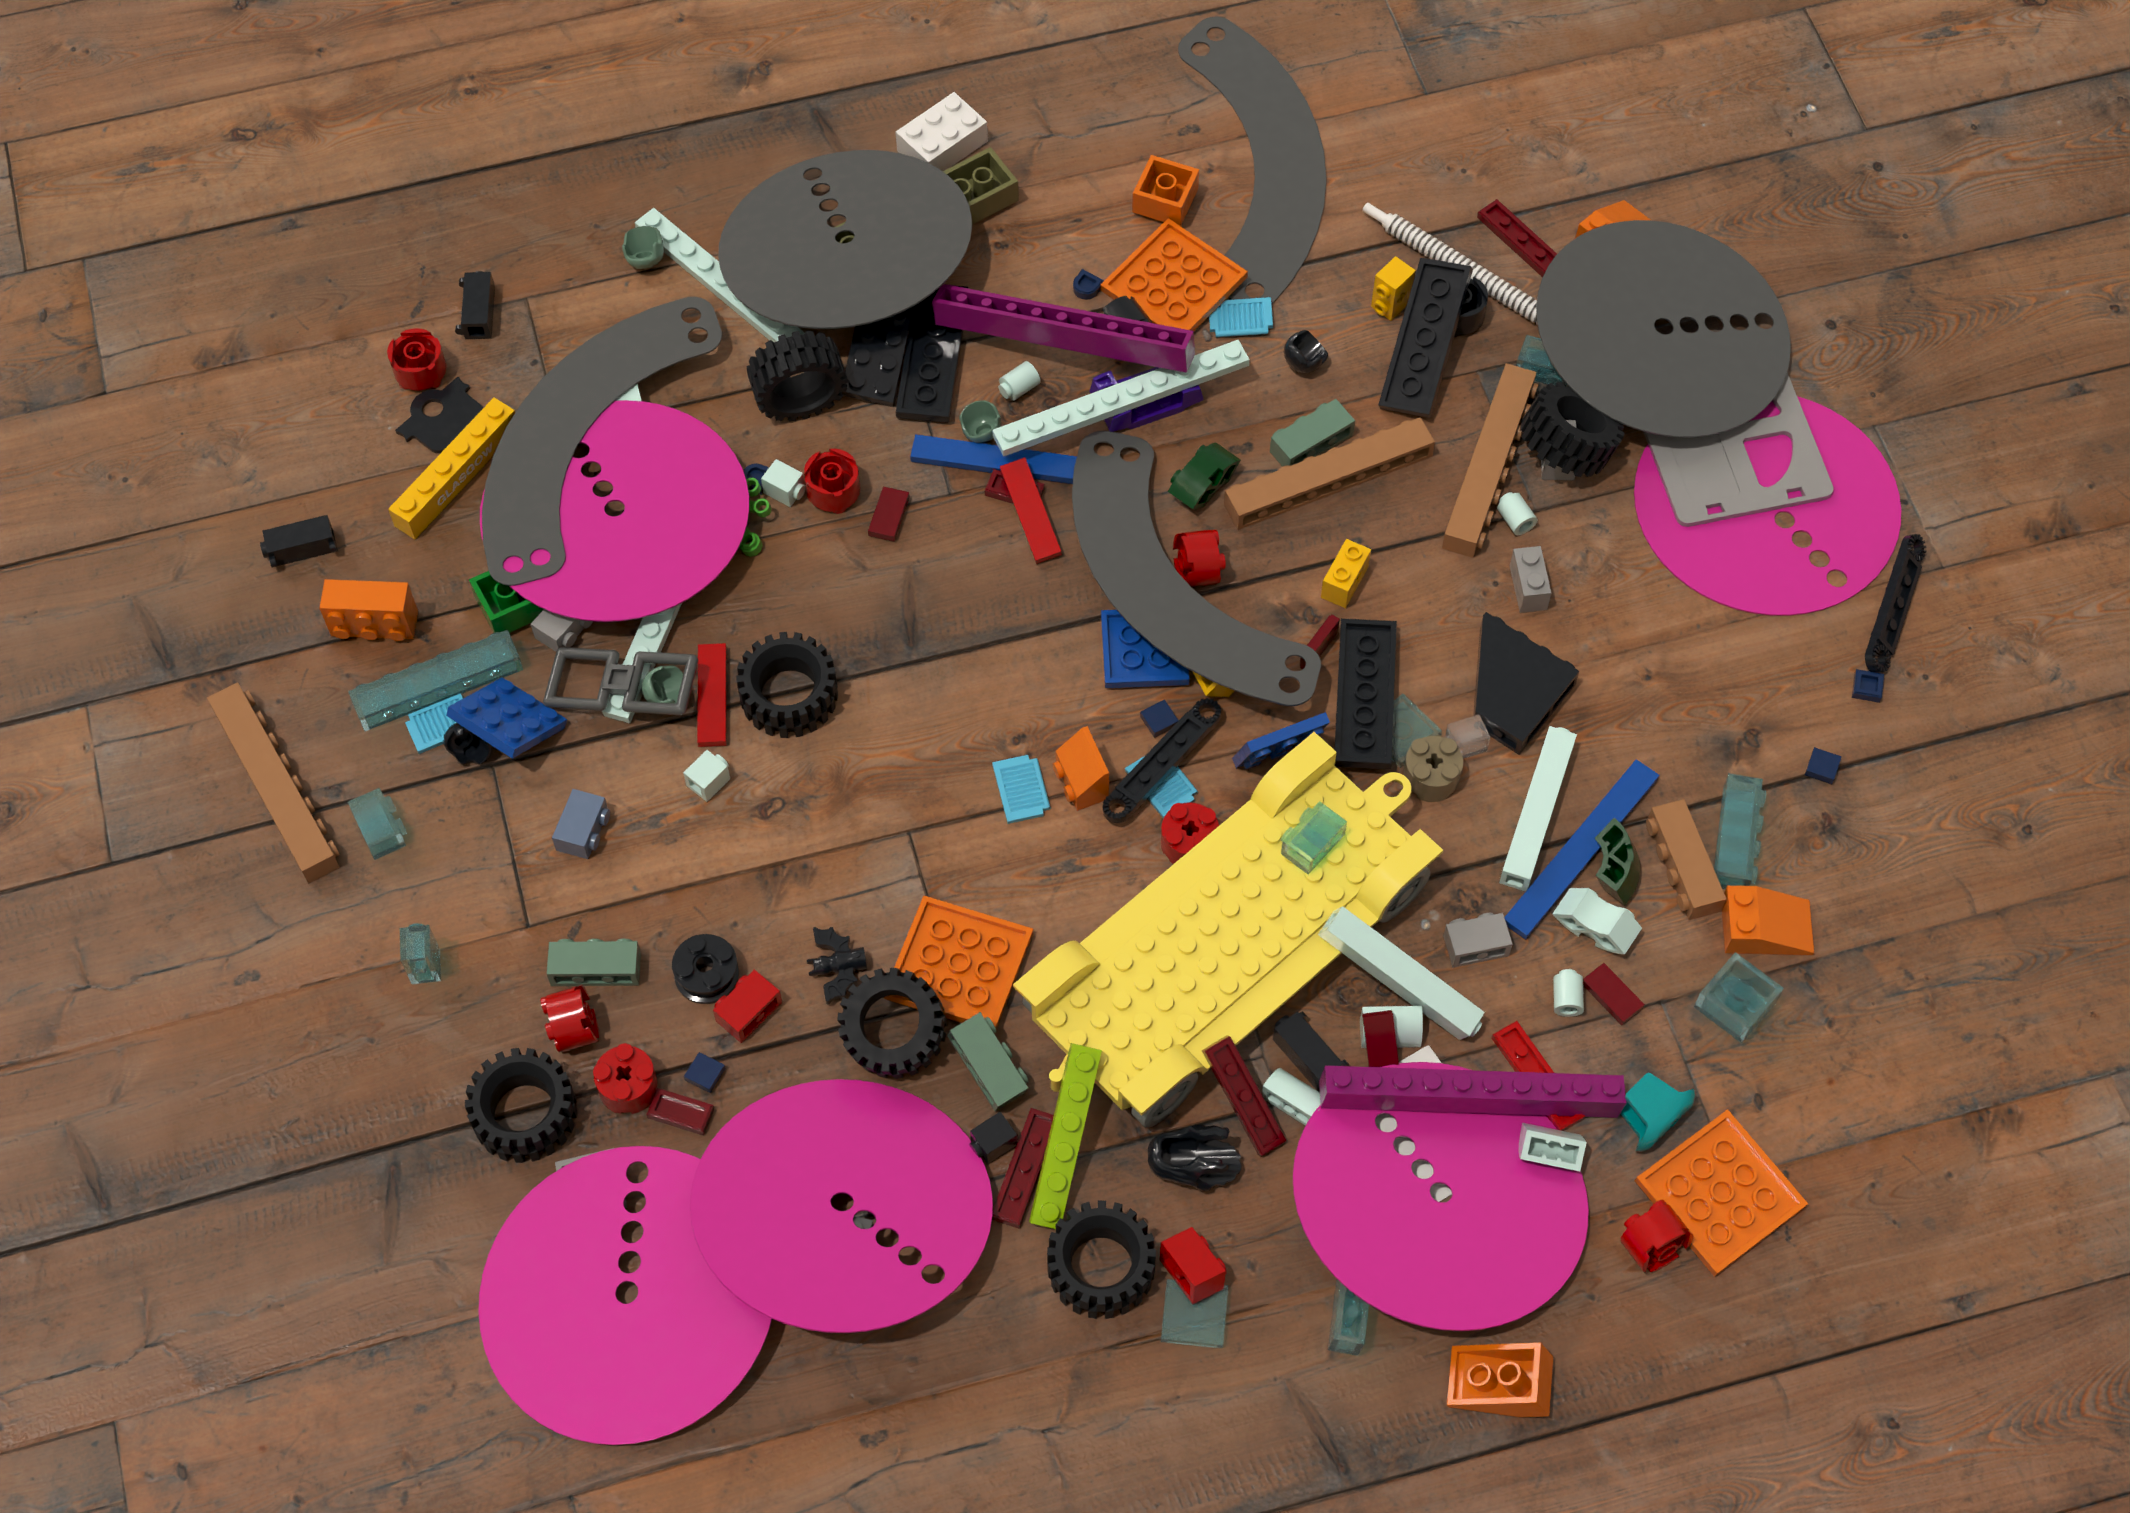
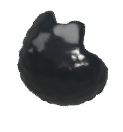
[1283,330,1328,373]
[443,722,492,765]

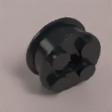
[672,934,739,1004]

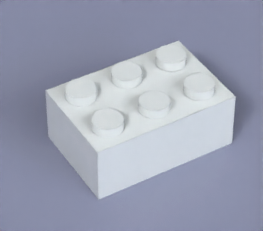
[896,92,988,171]

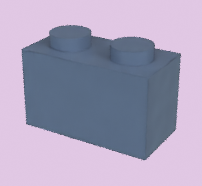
[552,789,610,859]

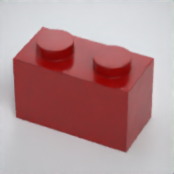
[713,969,782,1043]
[1159,1227,1227,1304]

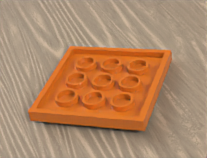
[1100,218,1248,331]
[884,896,1034,1030]
[1634,1109,1808,1277]

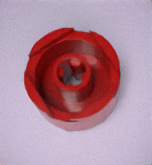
[387,328,446,391]
[804,448,861,514]
[1173,530,1226,587]
[1161,803,1219,864]
[540,985,599,1052]
[593,1043,657,1114]
[1620,1200,1693,1273]

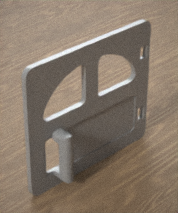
[1644,372,1833,527]

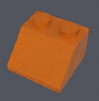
[1053,726,1109,811]

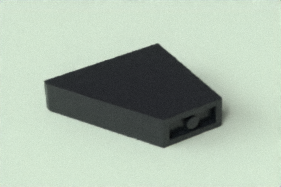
[1472,612,1579,755]

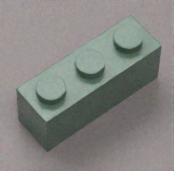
[1270,399,1355,467]
[547,938,641,986]
[947,1012,1029,1112]

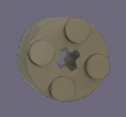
[1403,736,1463,802]

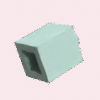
[761,459,806,507]
[683,750,730,802]

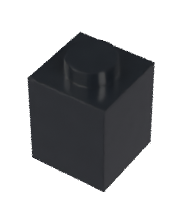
[969,1112,1018,1165]

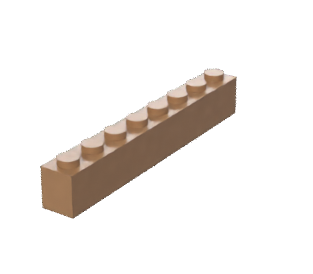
[1442,363,1539,558]
[1224,417,1435,530]
[207,682,340,884]

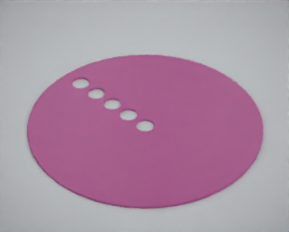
[1634,396,1901,616]
[480,400,749,622]
[1293,1062,1589,1331]
[690,1079,993,1333]
[479,1146,772,1445]

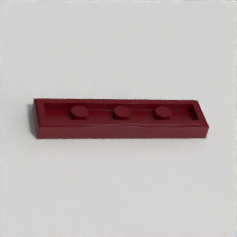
[1477,199,1557,278]
[1201,1035,1286,1156]
[992,1108,1054,1229]

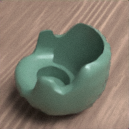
[622,226,664,269]
[641,665,683,704]

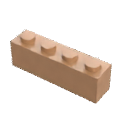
[1646,799,1727,920]

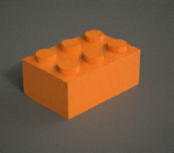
[319,579,418,641]

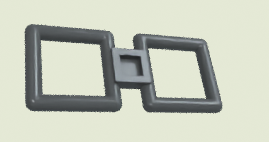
[543,647,698,715]

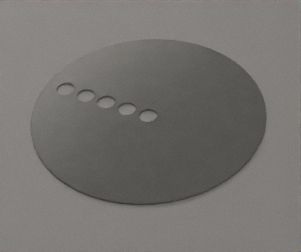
[718,150,972,329]
[1536,220,1791,437]

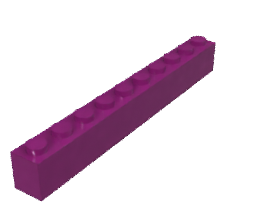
[932,284,1195,373]
[1319,1065,1626,1118]

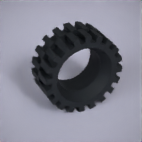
[747,331,848,421]
[1520,382,1624,477]
[736,632,838,738]
[837,968,947,1079]
[465,1048,577,1163]
[1047,1200,1156,1319]

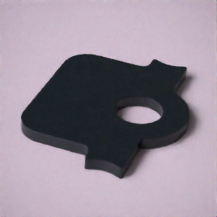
[395,377,483,453]

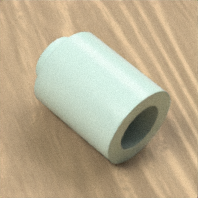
[998,361,1041,401]
[1497,492,1538,535]
[1553,969,1584,1017]

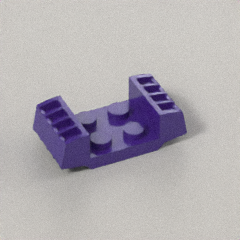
[1090,367,1204,432]

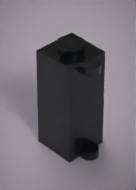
[455,271,495,339]
[260,515,338,568]
[1273,1011,1349,1092]

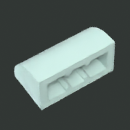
[1360,1006,1423,1048]
[1262,1068,1320,1126]
[1519,1123,1587,1171]

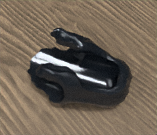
[1147,1124,1242,1191]

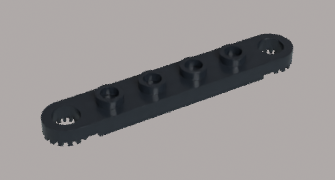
[1865,534,1926,673]
[1103,698,1221,823]

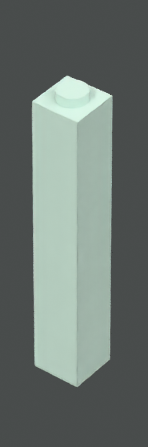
[1499,726,1577,892]
[1318,906,1485,1040]

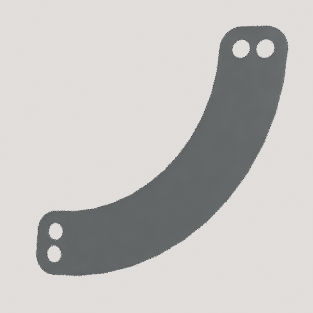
[1178,17,1326,305]
[482,297,722,586]
[1072,431,1321,706]

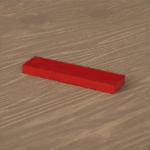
[1000,457,1062,564]
[697,643,727,747]
[1491,1021,1585,1131]

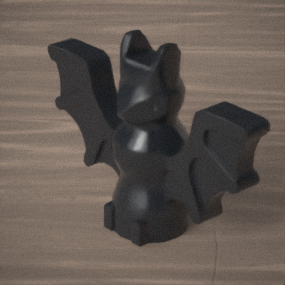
[807,927,867,1005]

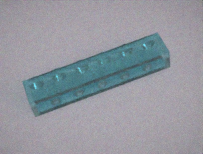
[348,630,523,732]

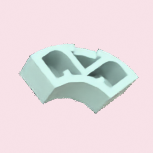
[1553,888,1642,954]

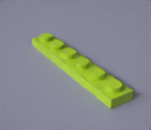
[1029,1043,1102,1229]

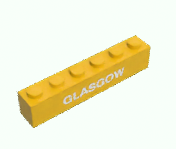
[388,397,515,539]

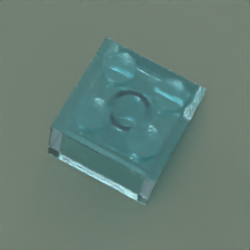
[1694,952,1784,1043]

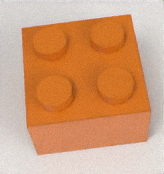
[1132,155,1199,226]

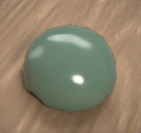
[959,400,1002,443]

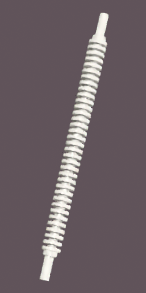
[1363,203,1537,325]

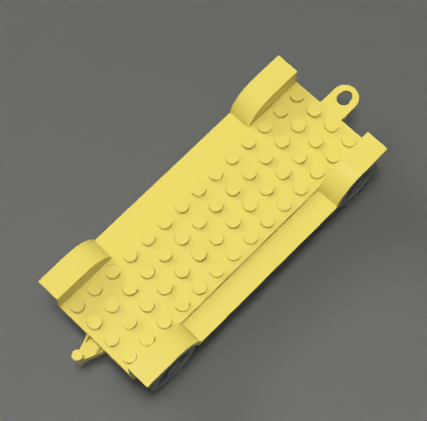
[1013,732,1443,1128]

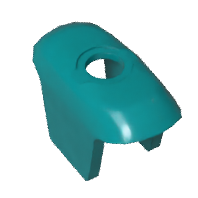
[1620,1073,1695,1152]

